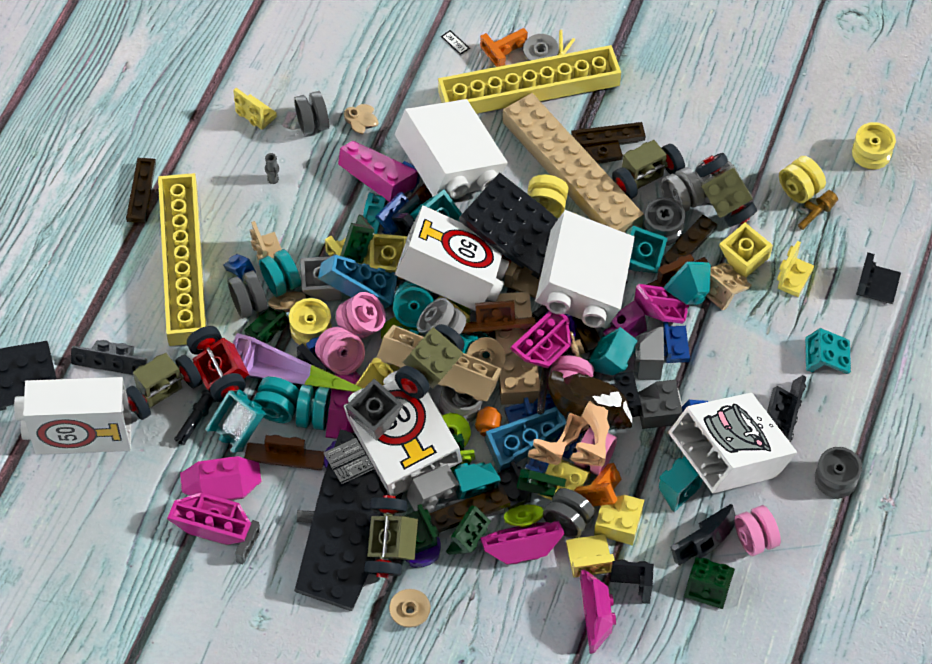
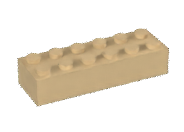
[491,292,541,405]
[376,325,502,402]

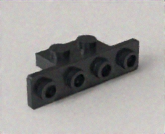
[71,340,147,375]
[767,375,806,442]

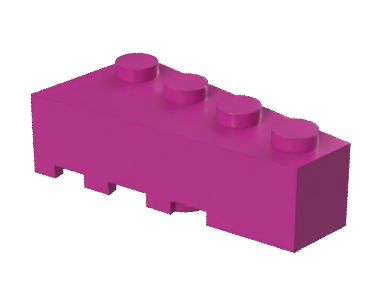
[338,141,418,202]

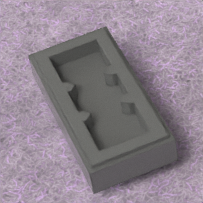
[235,520,261,565]

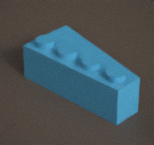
[318,255,398,309]
[485,407,566,472]

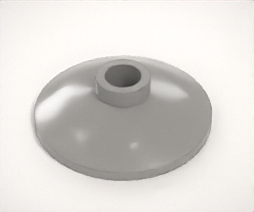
[523,34,559,61]

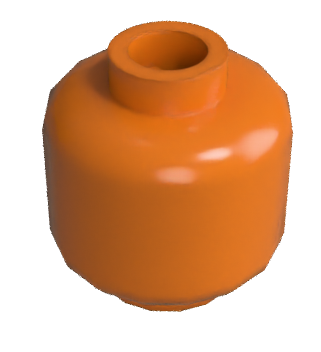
[475,406,502,437]

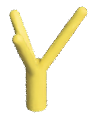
[557,30,575,55]

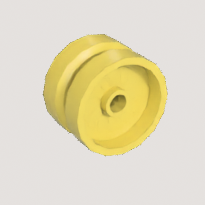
[852,122,896,169]
[779,156,826,203]
[527,174,569,218]
[289,298,332,346]

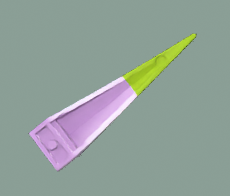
[233,333,363,392]

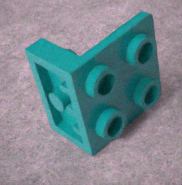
[805,328,851,374]

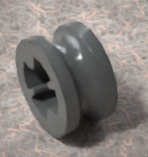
[452,392,472,408]

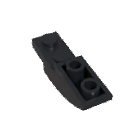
[670,504,736,566]

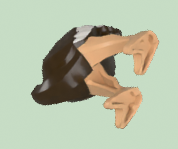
[528,370,632,467]

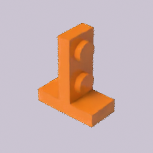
[480,28,528,67]
[574,463,622,506]

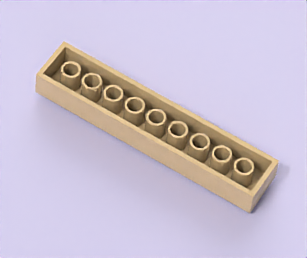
[503,93,644,233]

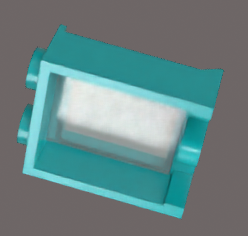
[205,390,267,453]

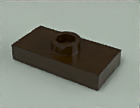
[584,142,623,164]

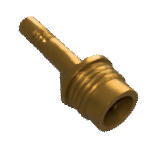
[798,190,838,230]

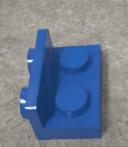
[375,192,408,234]
[663,322,690,363]

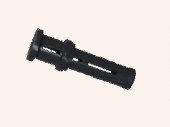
[174,390,216,445]

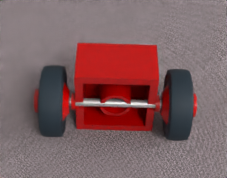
[187,326,249,402]

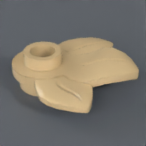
[344,104,379,135]
[570,331,585,358]

